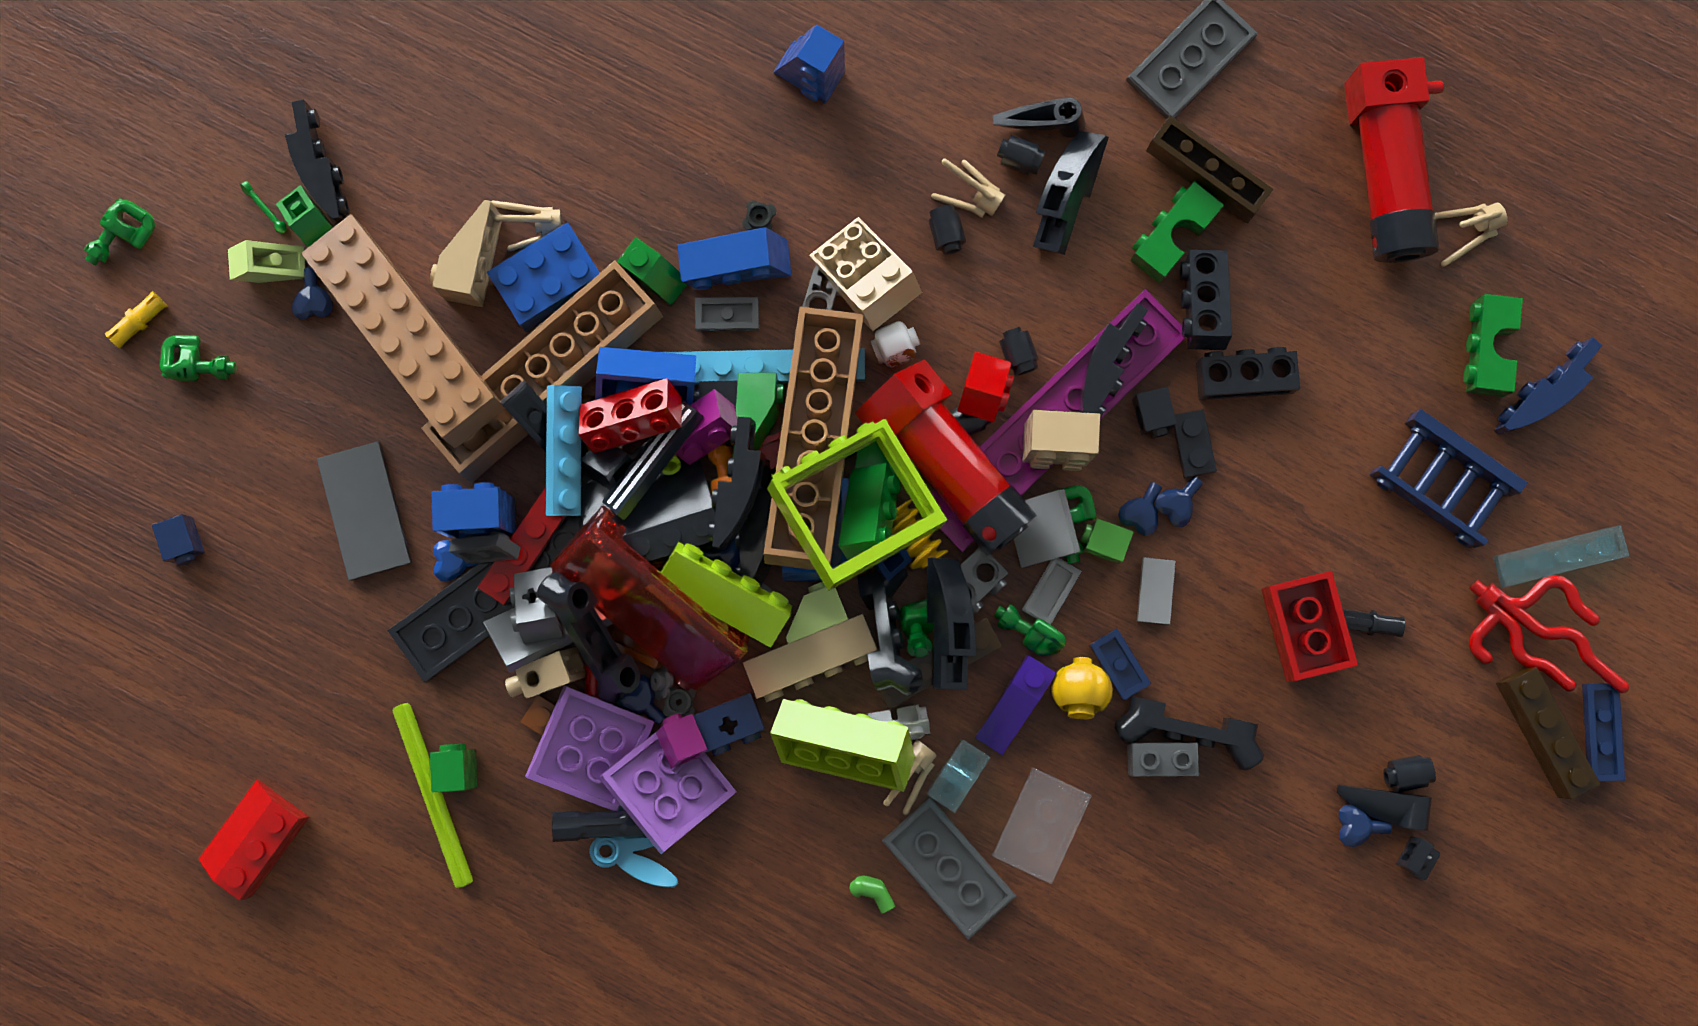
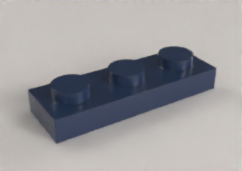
[1582,683,1625,781]

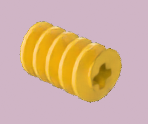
[892,499,949,569]

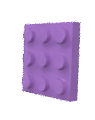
[525,685,654,811]
[599,732,737,854]

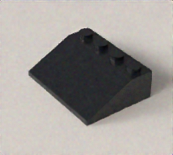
[581,456,716,579]

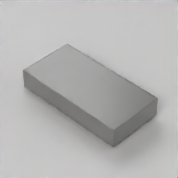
[1021,558,1082,625]
[1136,558,1176,625]

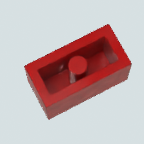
[957,351,1014,423]

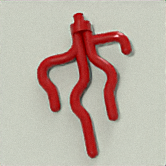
[1469,575,1629,693]

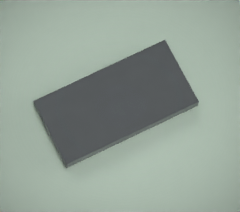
[1126,0,1258,119]
[317,441,413,581]
[483,570,628,673]
[882,797,1016,940]

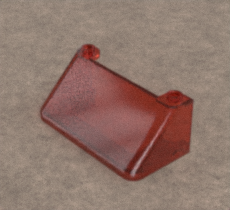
[550,504,749,691]

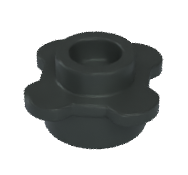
[742,200,777,231]
[663,686,696,717]

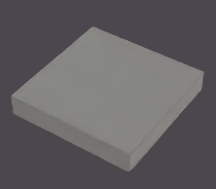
[1014,489,1080,568]

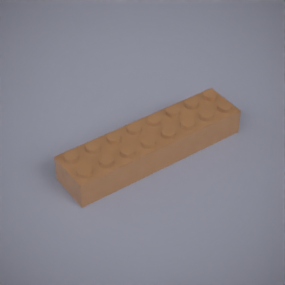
[301,214,505,449]
[421,260,663,483]
[764,307,864,570]

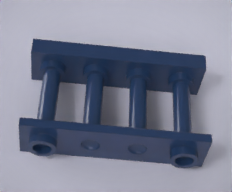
[1369,409,1528,548]

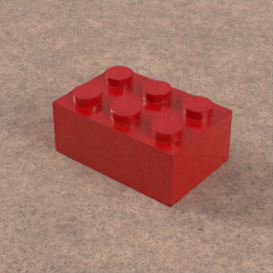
[1261,571,1358,682]

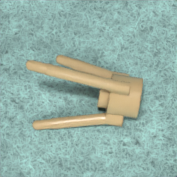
[931,159,1005,218]
[491,201,562,251]
[1435,203,1507,267]
[883,740,937,815]

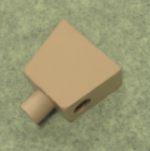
[505,647,586,699]

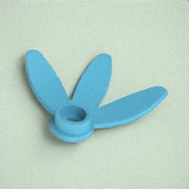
[589,805,678,888]

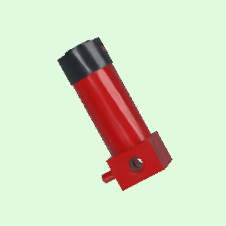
[1344,57,1444,263]
[855,359,1037,556]

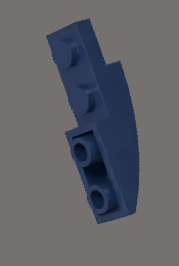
[1494,337,1603,435]

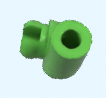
[849,875,895,914]

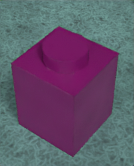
[656,713,708,769]

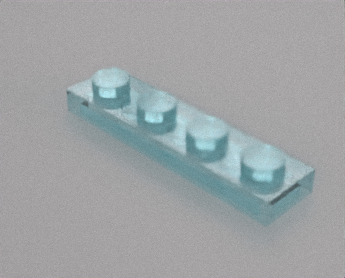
[1493,525,1630,587]

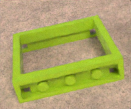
[767,419,947,591]

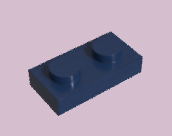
[1089,628,1151,700]

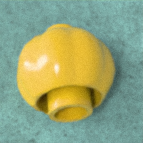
[1051,657,1113,719]

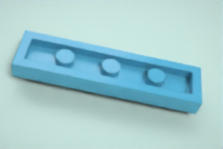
[546,385,582,516]

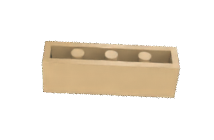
[743,614,877,702]

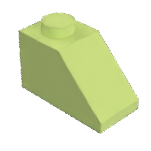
[228,240,305,283]
[786,582,848,644]

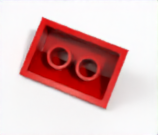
[198,780,309,901]

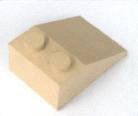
[430,200,502,307]

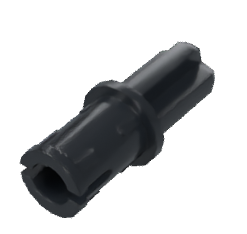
[1343,609,1405,638]

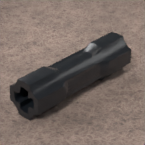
[552,810,647,842]

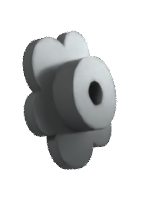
[651,664,673,700]

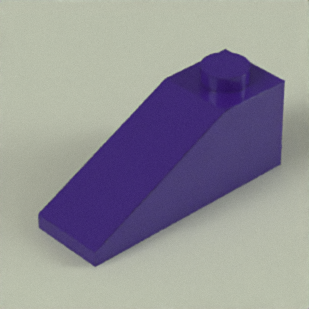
[975,656,1056,755]

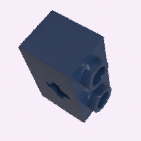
[693,693,766,756]

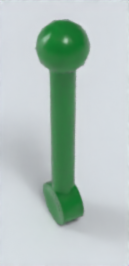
[240,181,287,233]

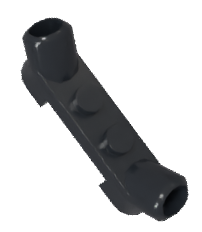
[858,567,923,696]
[537,572,640,703]
[1114,697,1264,771]

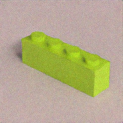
[656,542,792,648]

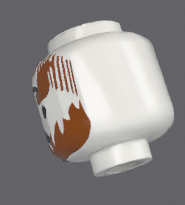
[871,321,920,368]

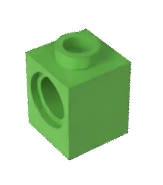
[1080,518,1133,564]

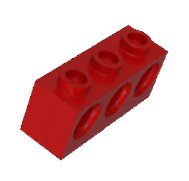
[578,378,682,453]

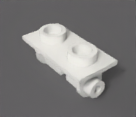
[868,704,930,740]

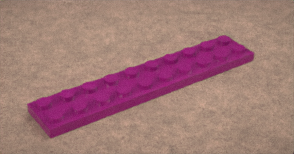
[931,289,1186,553]

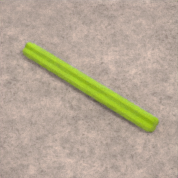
[393,703,473,888]

